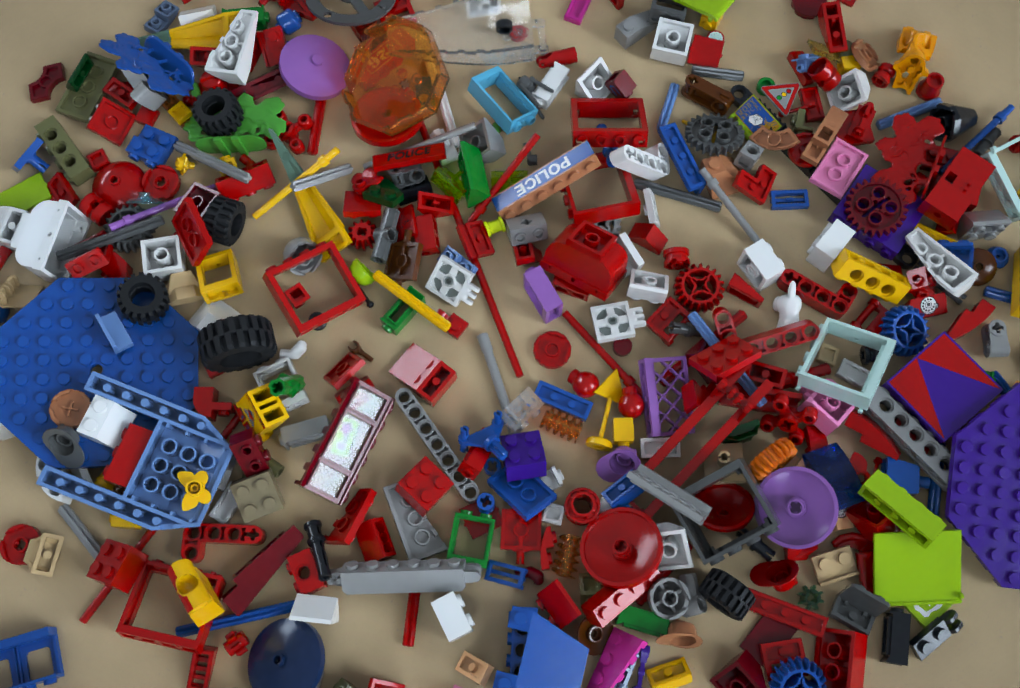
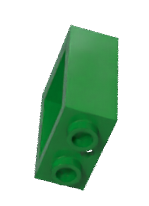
[446,509,496,569]

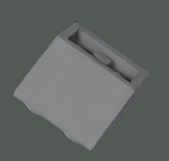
[957,210,1012,242]

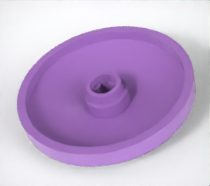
[279,34,351,100]
[754,466,839,549]

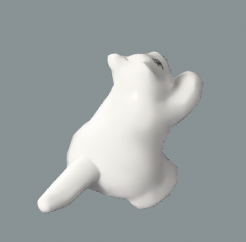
[773,281,802,333]

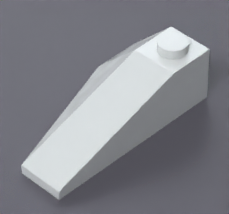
[204,9,259,85]
[905,227,979,297]

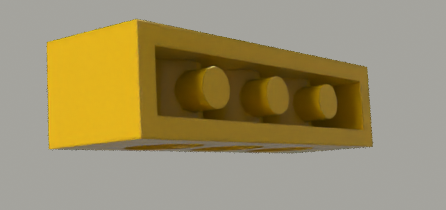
[830,248,911,305]

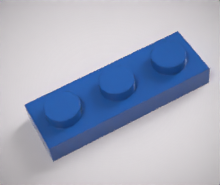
[532,380,594,422]

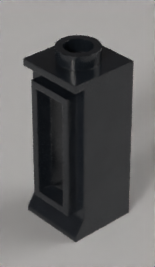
[880,608,911,666]

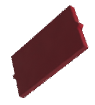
[739,616,798,667]

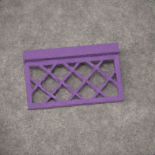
[638,356,695,438]

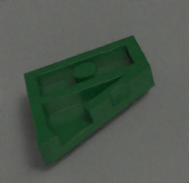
[362,176,404,208]

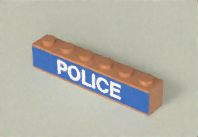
[491,140,602,223]

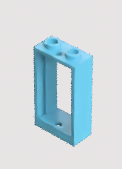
[467,66,538,135]

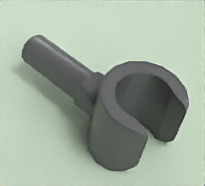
[523,143,537,166]

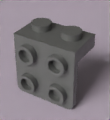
[828,583,890,636]

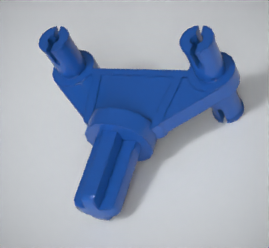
[458,410,508,461]

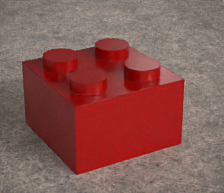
[394,456,454,517]
[86,538,149,594]

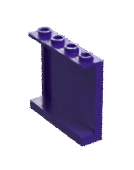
[827,164,924,261]

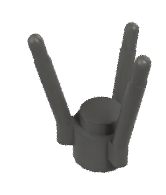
[516,75,554,119]

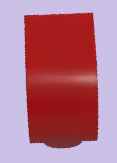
[193,387,236,422]

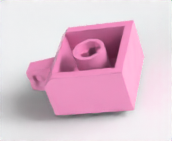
[797,378,855,436]

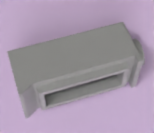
[278,415,330,450]

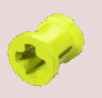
[483,216,506,237]

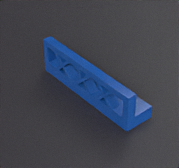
[657,122,707,195]

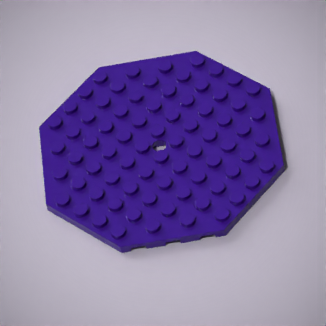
[945,383,1020,589]

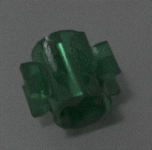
[797,585,824,610]

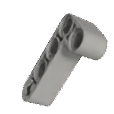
[120,69,167,111]

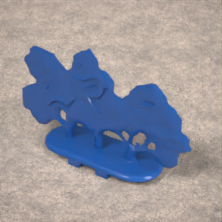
[99,33,195,96]

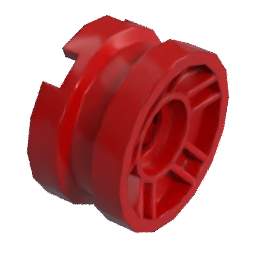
[663,247,690,270]

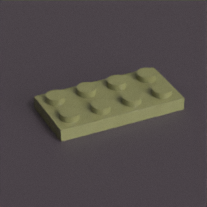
[55,51,119,124]

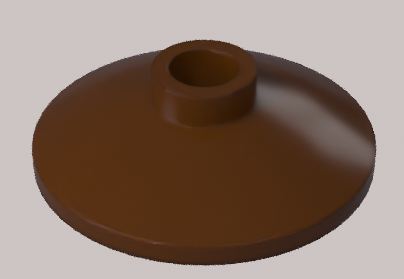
[972,248,997,286]
[577,617,614,656]

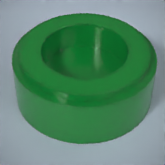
[756,77,775,96]

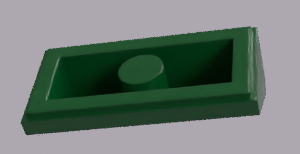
[66,53,94,92]

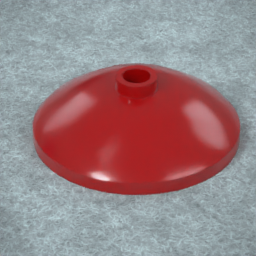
[92,161,146,210]
[695,484,755,532]

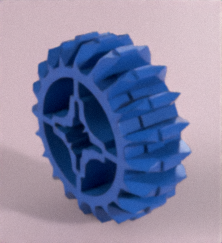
[878,305,930,357]
[768,655,827,688]

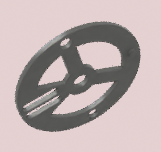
[305,0,396,26]

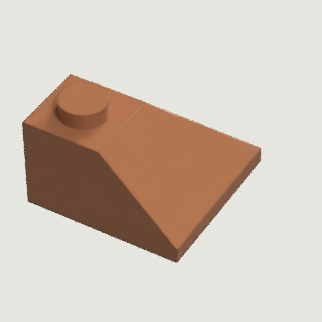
[699,154,740,200]

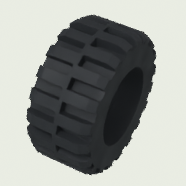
[197,314,277,373]

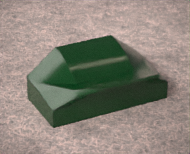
[721,419,760,444]

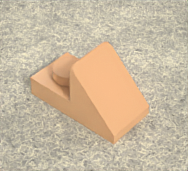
[455,650,495,687]

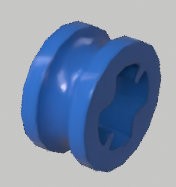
[484,457,501,476]

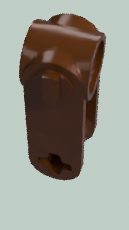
[681,74,734,115]

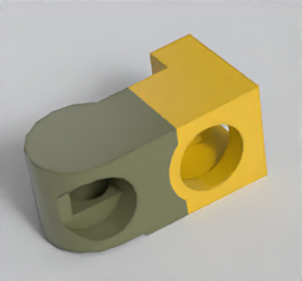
[834,40,861,75]

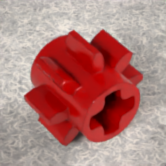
[223,630,250,656]

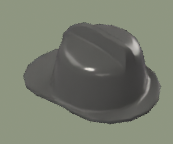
[42,424,85,469]

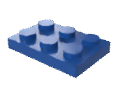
[487,468,557,522]

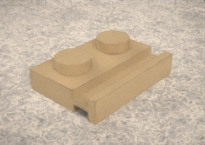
[809,545,859,586]

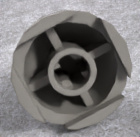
[283,237,322,276]
[647,577,690,620]

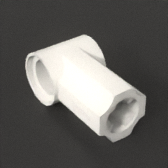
[429,128,458,166]

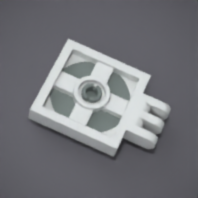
[425,255,480,307]
[590,301,647,344]

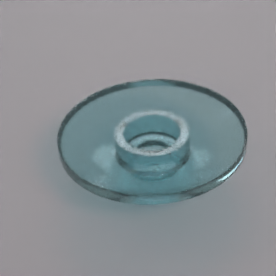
[125,192,164,204]

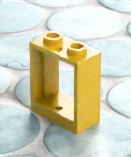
[196,248,244,304]

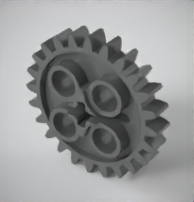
[685,113,745,157]

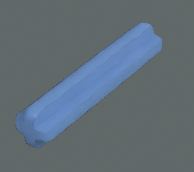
[656,83,680,130]

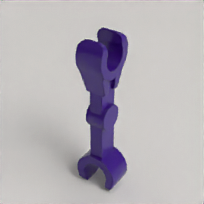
[632,645,650,688]

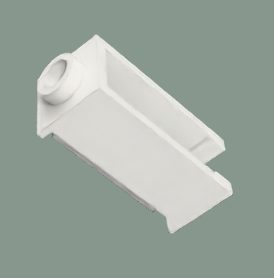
[532,61,570,110]

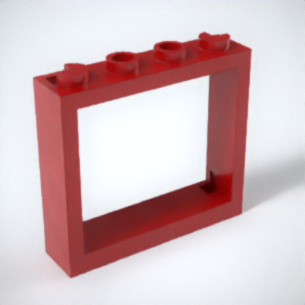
[570,98,649,147]
[560,152,641,224]
[262,241,366,338]
[116,559,227,655]

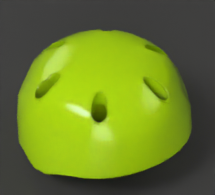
[349,258,375,286]

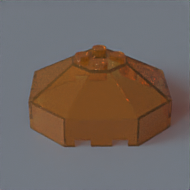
[341,14,450,137]

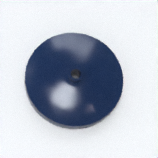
[248,618,325,688]

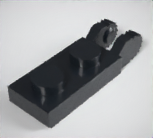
[909,609,963,661]

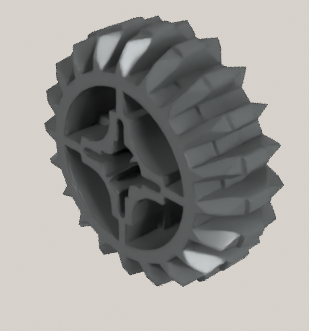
[103,204,156,254]

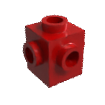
[906,266,936,298]

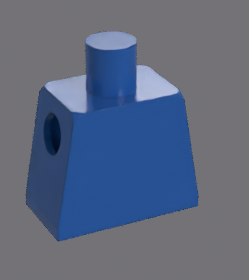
[881,457,930,496]

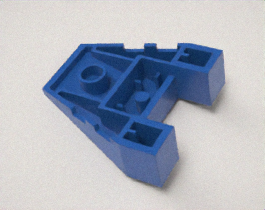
[493,606,589,688]

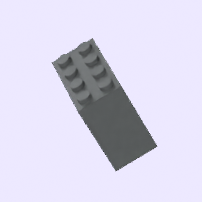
[673,458,782,566]

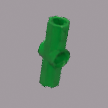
[268,372,306,398]

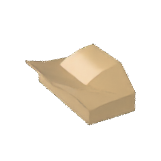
[166,270,204,307]
[23,532,65,577]

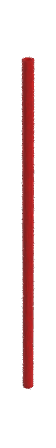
[79,413,240,624]

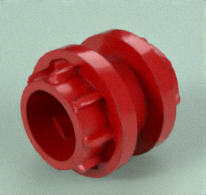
[564,487,600,526]

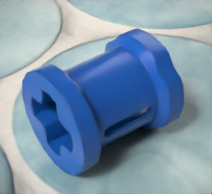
[477,492,495,514]

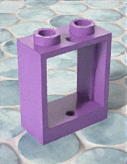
[523,265,563,324]

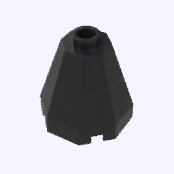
[929,103,978,143]

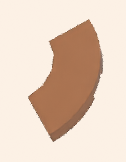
[749,125,801,151]

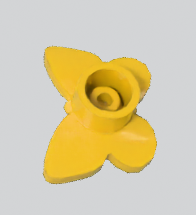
[177,471,211,511]

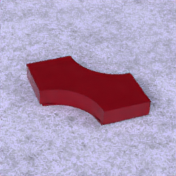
[28,62,66,104]

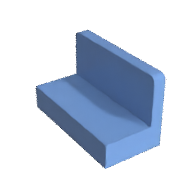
[94,311,134,354]

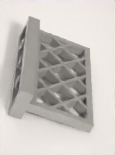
[626,464,713,526]

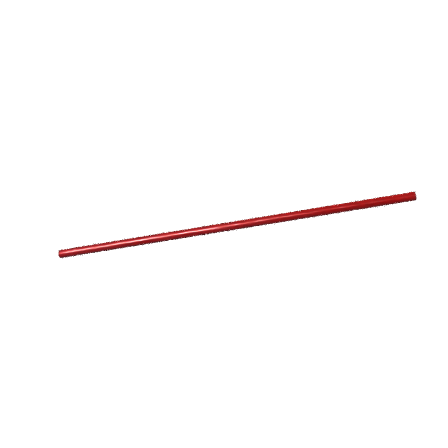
[405,87,524,378]

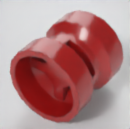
[871,62,896,88]

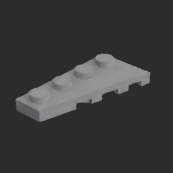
[383,482,448,560]

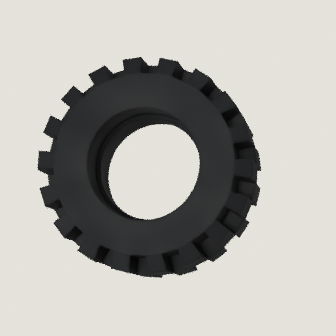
[192,87,244,137]
[204,195,246,247]
[116,272,170,325]
[698,568,756,621]

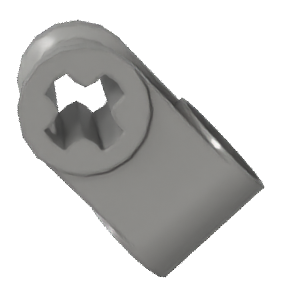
[981,319,1010,358]

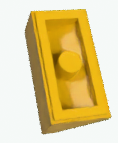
[645,657,692,688]

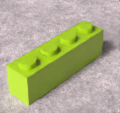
[858,469,947,549]

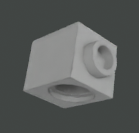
[733,140,764,173]

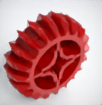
[673,263,725,313]

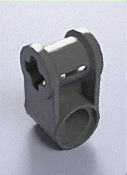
[388,164,425,189]

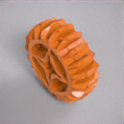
[748,437,798,483]

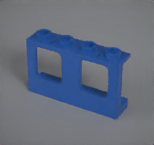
[0,626,65,688]

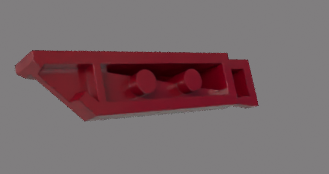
[230,67,286,101]
[222,524,304,616]

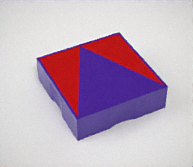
[881,331,1004,444]

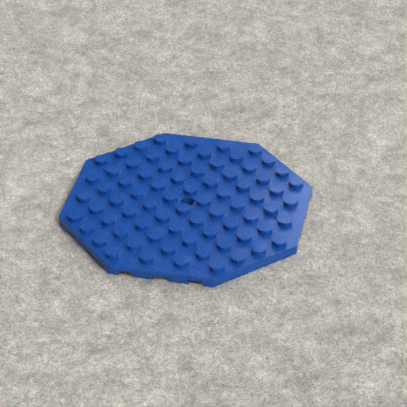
[0,278,199,469]

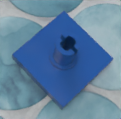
[12,137,50,174]

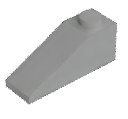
[614,10,658,50]

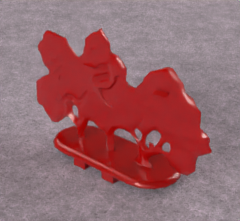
[871,113,948,204]

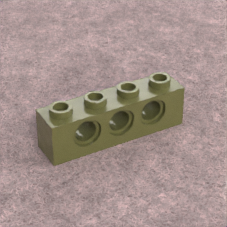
[34,115,96,187]

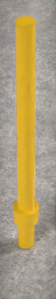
[252,146,340,220]

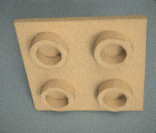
[0,275,44,309]

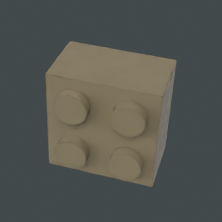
[230,467,285,523]

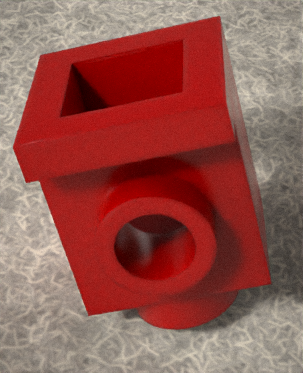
[284,282,311,309]

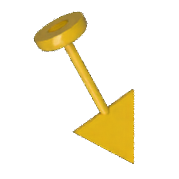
[585,369,622,452]

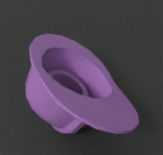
[596,446,641,482]

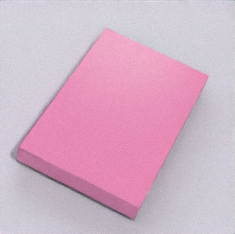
[809,137,869,200]

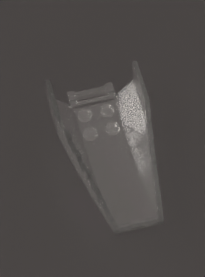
[386,0,549,66]

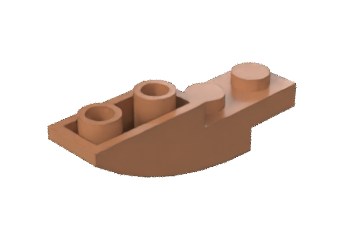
[800,105,849,167]

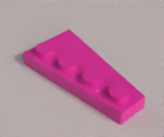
[587,627,648,688]

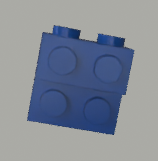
[125,124,179,169]

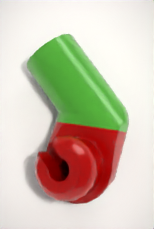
[182,82,201,107]

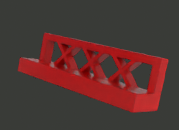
[718,382,803,415]

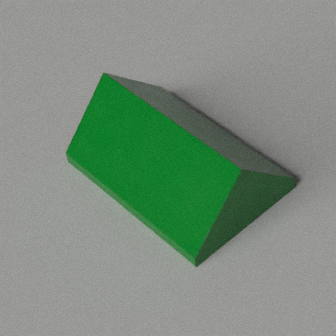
[457,141,491,208]

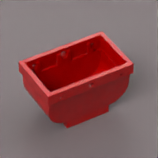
[539,220,628,301]

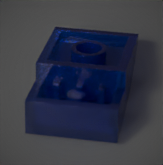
[802,442,866,510]

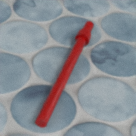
[467,133,541,222]
[562,310,642,397]

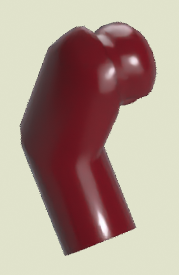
[514,566,544,585]

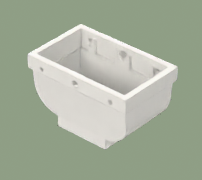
[10,199,92,283]

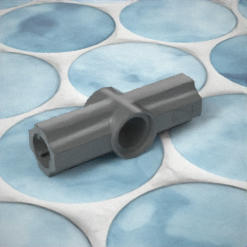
[370,207,400,264]

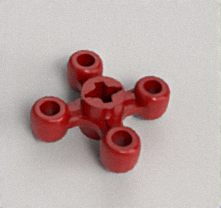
[263,110,313,155]
[760,393,818,446]

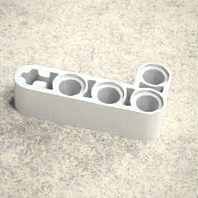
[609,143,670,181]

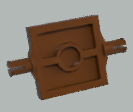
[384,229,424,286]

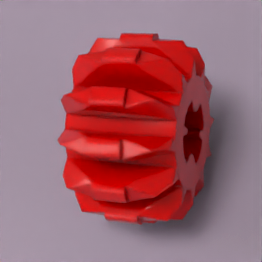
[348,219,377,251]

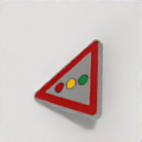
[761,83,800,117]

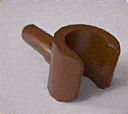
[348,340,374,362]

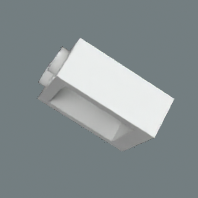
[253,357,310,413]

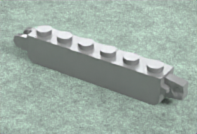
[327,557,483,595]

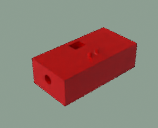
[916,146,996,231]

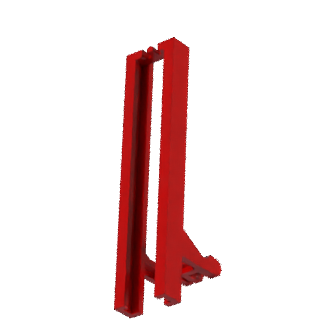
[629,364,774,518]

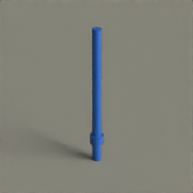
[938,104,1015,176]

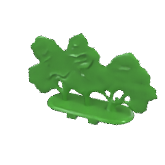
[183,92,286,156]

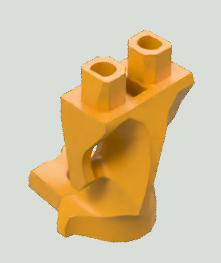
[892,26,937,95]

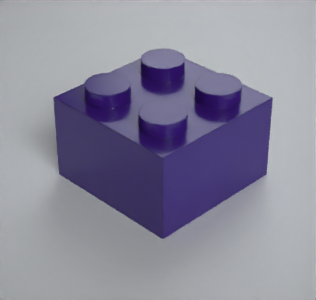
[500,430,547,482]

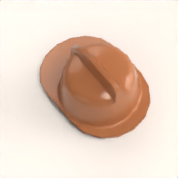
[656,619,703,649]

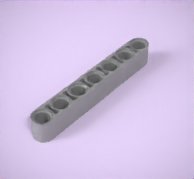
[395,388,480,504]

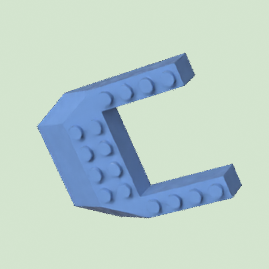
[36,371,233,531]

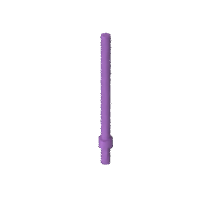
[108,184,217,231]

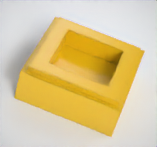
[167,101,193,125]

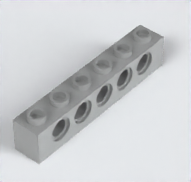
[863,385,950,492]

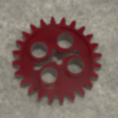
[844,177,909,238]

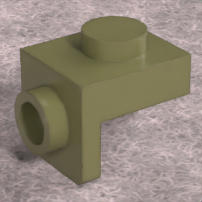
[790,108,814,134]

